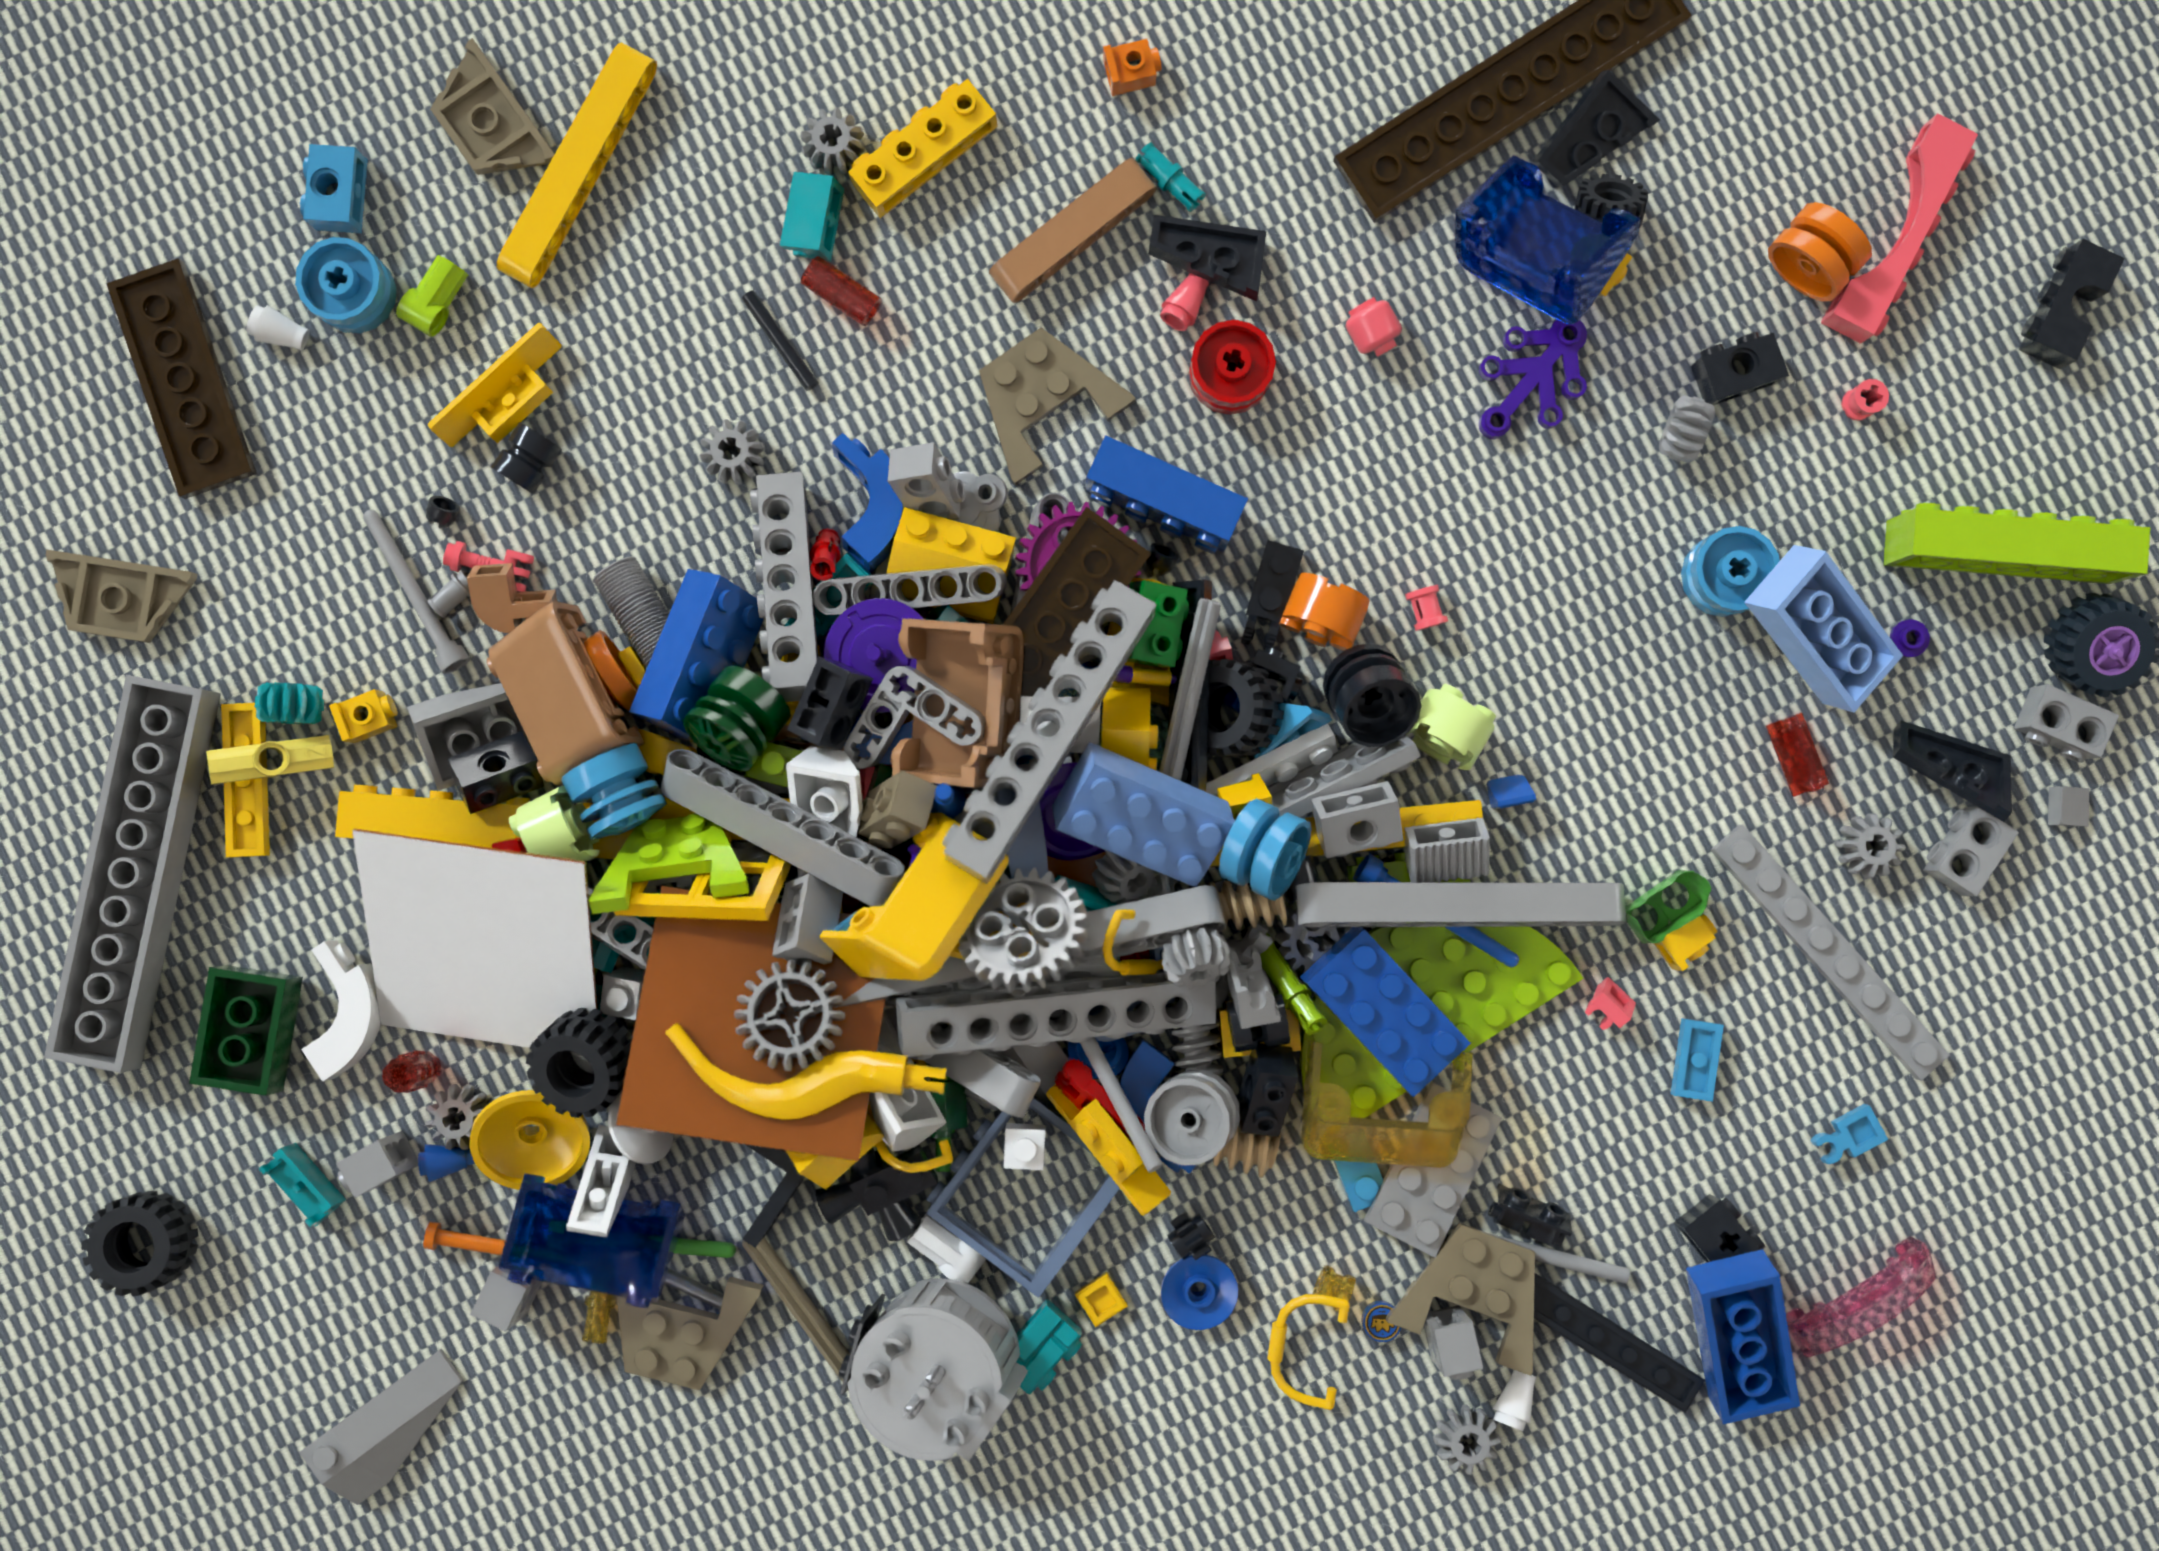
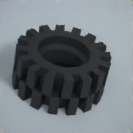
[1573,174,1648,236]

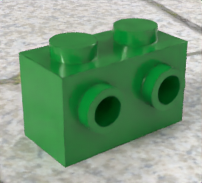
[1127,580,1189,668]

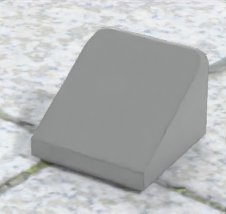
[2048,786,2089,827]

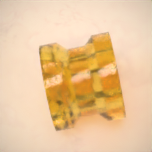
[1312,1265,1356,1313]

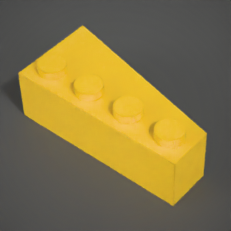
[1101,687,1158,770]

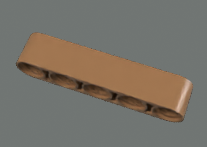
[989,158,1157,303]

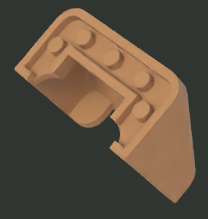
[486,601,645,786]
[891,618,1024,788]

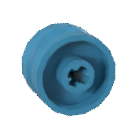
[295,237,397,334]
[1681,526,1780,617]
[1219,798,1311,901]

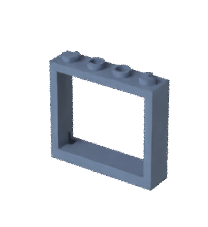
[926,1096,1120,1298]

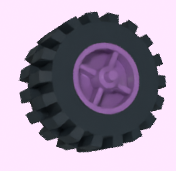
[2043,593,2159,697]

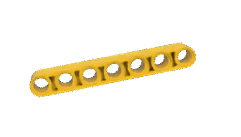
[496,42,657,288]

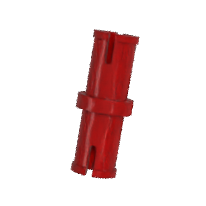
[810,528,841,581]

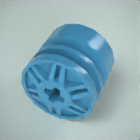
[561,743,667,840]

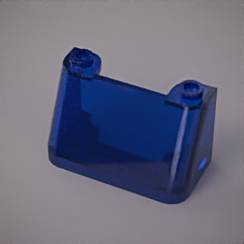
[1455,155,1640,325]
[498,1173,685,1308]

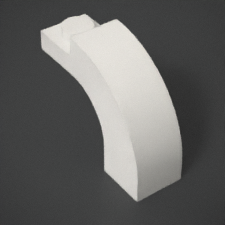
[301,940,381,1082]

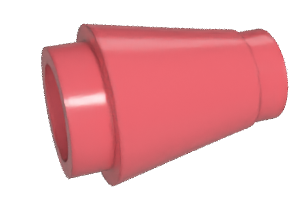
[1160,273,1209,331]

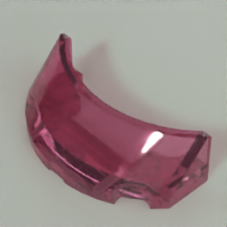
[1786,1236,1936,1358]

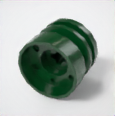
[683,666,791,772]

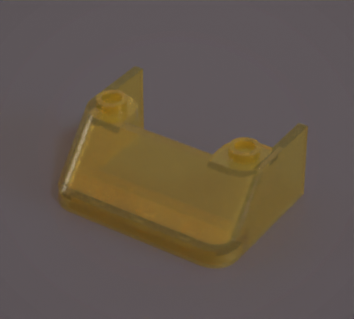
[1301,1040,1473,1167]

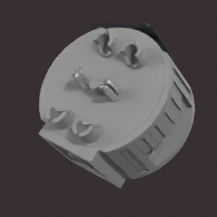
[839,1278,1028,1462]

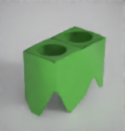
[1626,870,1711,943]

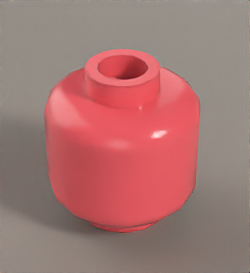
[1345,297,1402,357]

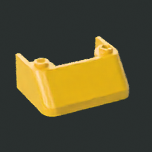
[819,813,1009,981]

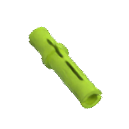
[1260,932,1327,1035]

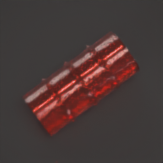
[800,256,882,326]
[382,1050,441,1093]

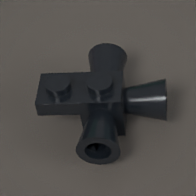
[816,1145,938,1241]

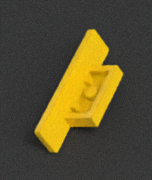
[428,323,562,447]
[1046,1084,1171,1216]

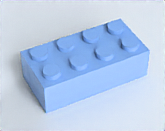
[1744,545,1903,713]

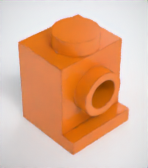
[1103,39,1162,96]

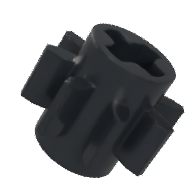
[1167,1212,1215,1260]

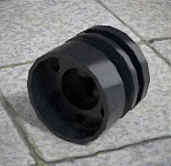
[1322,644,1422,747]

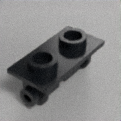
[1488,1184,1572,1247]

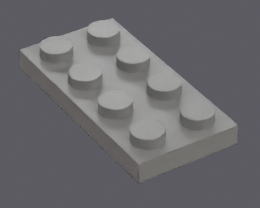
[1267,735,1421,819]
[1363,1082,1502,1258]

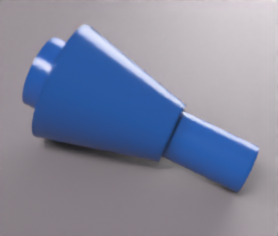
[930,783,966,819]
[418,1144,475,1183]

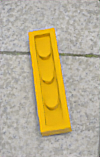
[221,703,270,858]

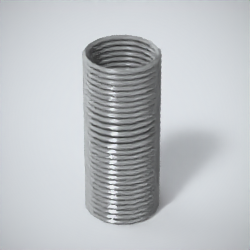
[593,556,669,669]

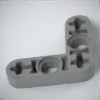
[844,666,985,768]

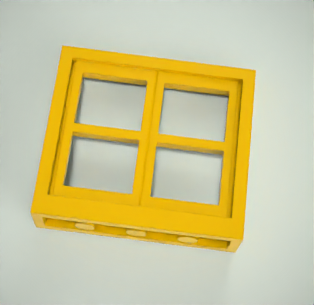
[614,795,792,921]

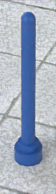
[1353,853,1519,967]

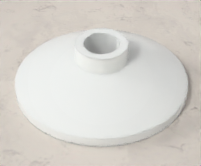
[608,1093,674,1164]

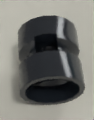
[490,422,562,494]
[1226,993,1290,1053]

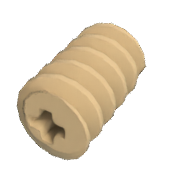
[1207,881,1287,931]
[1213,1127,1281,1178]

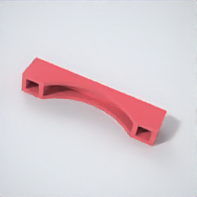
[1821,113,1978,344]

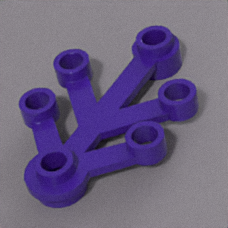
[1478,316,1587,439]

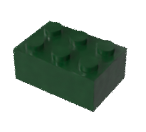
[189,965,303,1096]

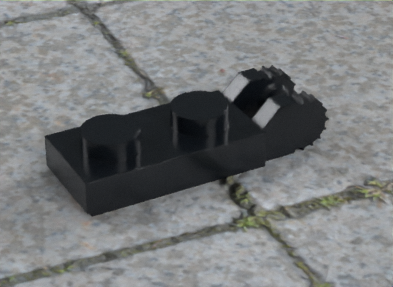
[1241,540,1304,650]

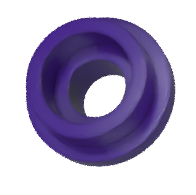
[1890,619,1930,658]

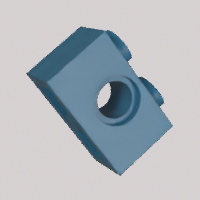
[300,144,368,233]

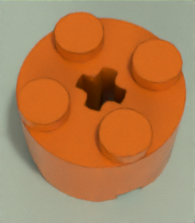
[1279,572,1370,651]

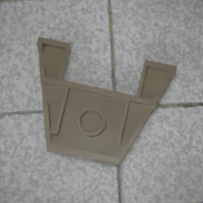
[979,328,1136,486]
[1386,1223,1535,1376]
[613,1249,764,1391]

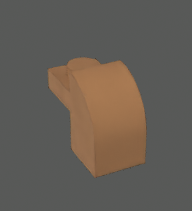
[467,563,557,633]

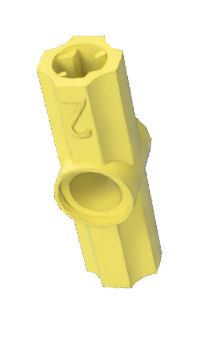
[206,735,334,785]

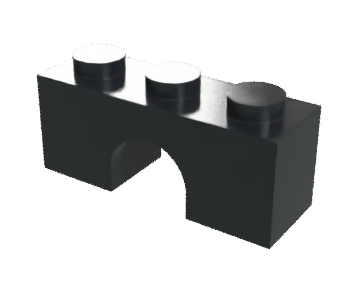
[2019,239,2125,369]

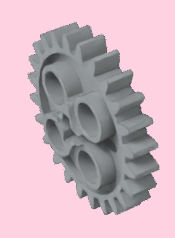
[958,868,1089,993]

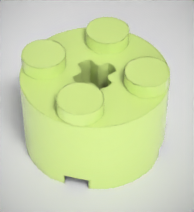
[1406,684,1496,770]
[509,786,600,862]

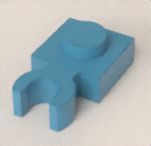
[1810,1104,1888,1164]

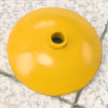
[470,1090,590,1191]

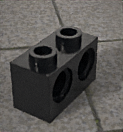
[787,657,874,750]

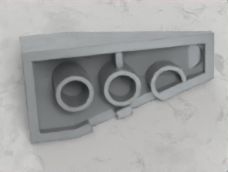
[407,683,527,791]

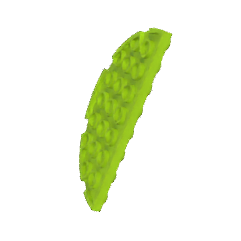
[1299,927,1584,1143]

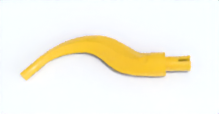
[665,1023,947,1120]

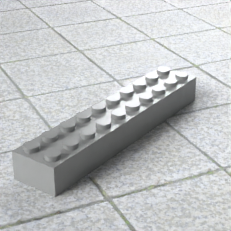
[44,675,221,1073]

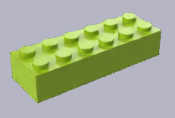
[1883,503,2150,584]

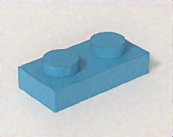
[1670,1018,1724,1102]
[1327,1124,1383,1212]

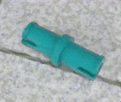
[1135,142,1206,212]

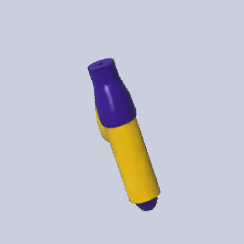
[1114,665,1177,687]

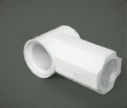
[907,1214,986,1284]

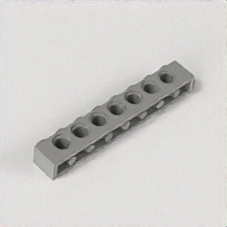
[942,580,1156,884]
[896,970,1216,1060]

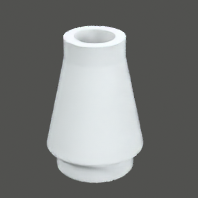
[246,305,310,351]
[1493,1370,1536,1431]

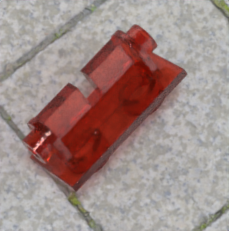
[1765,712,1829,797]

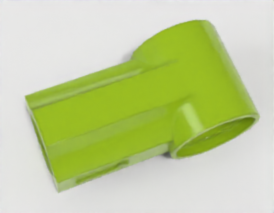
[396,255,468,337]

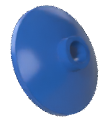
[1161,1255,1238,1330]

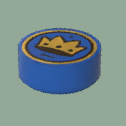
[1361,1300,1401,1342]

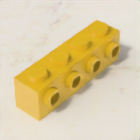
[848,79,998,219]

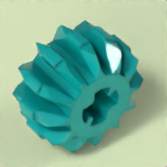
[254,682,325,725]

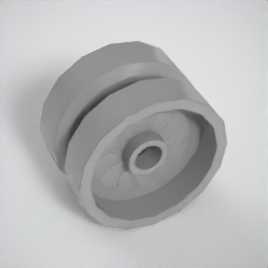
[1144,1070,1240,1165]

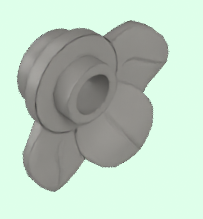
[951,471,1007,532]

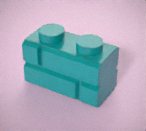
[1016,1299,1082,1395]

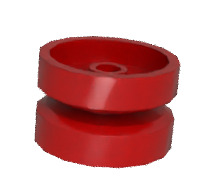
[1188,319,1276,415]

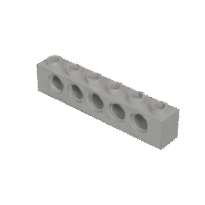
[750,471,819,702]

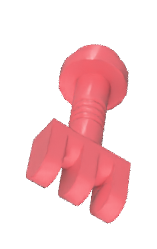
[443,541,534,592]

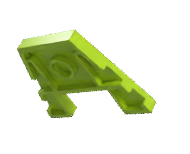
[589,814,749,914]

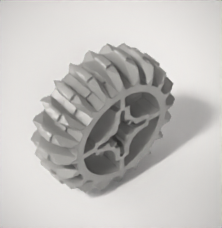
[734,960,845,1071]

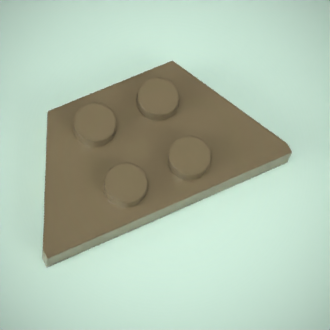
[430,38,555,175]
[46,549,198,643]

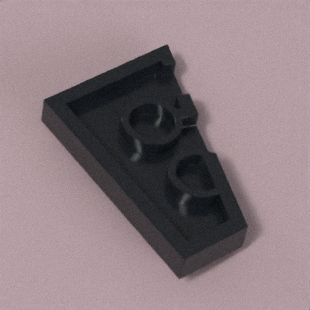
[1532,70,1661,187]
[1148,215,1267,302]
[1893,720,2012,822]

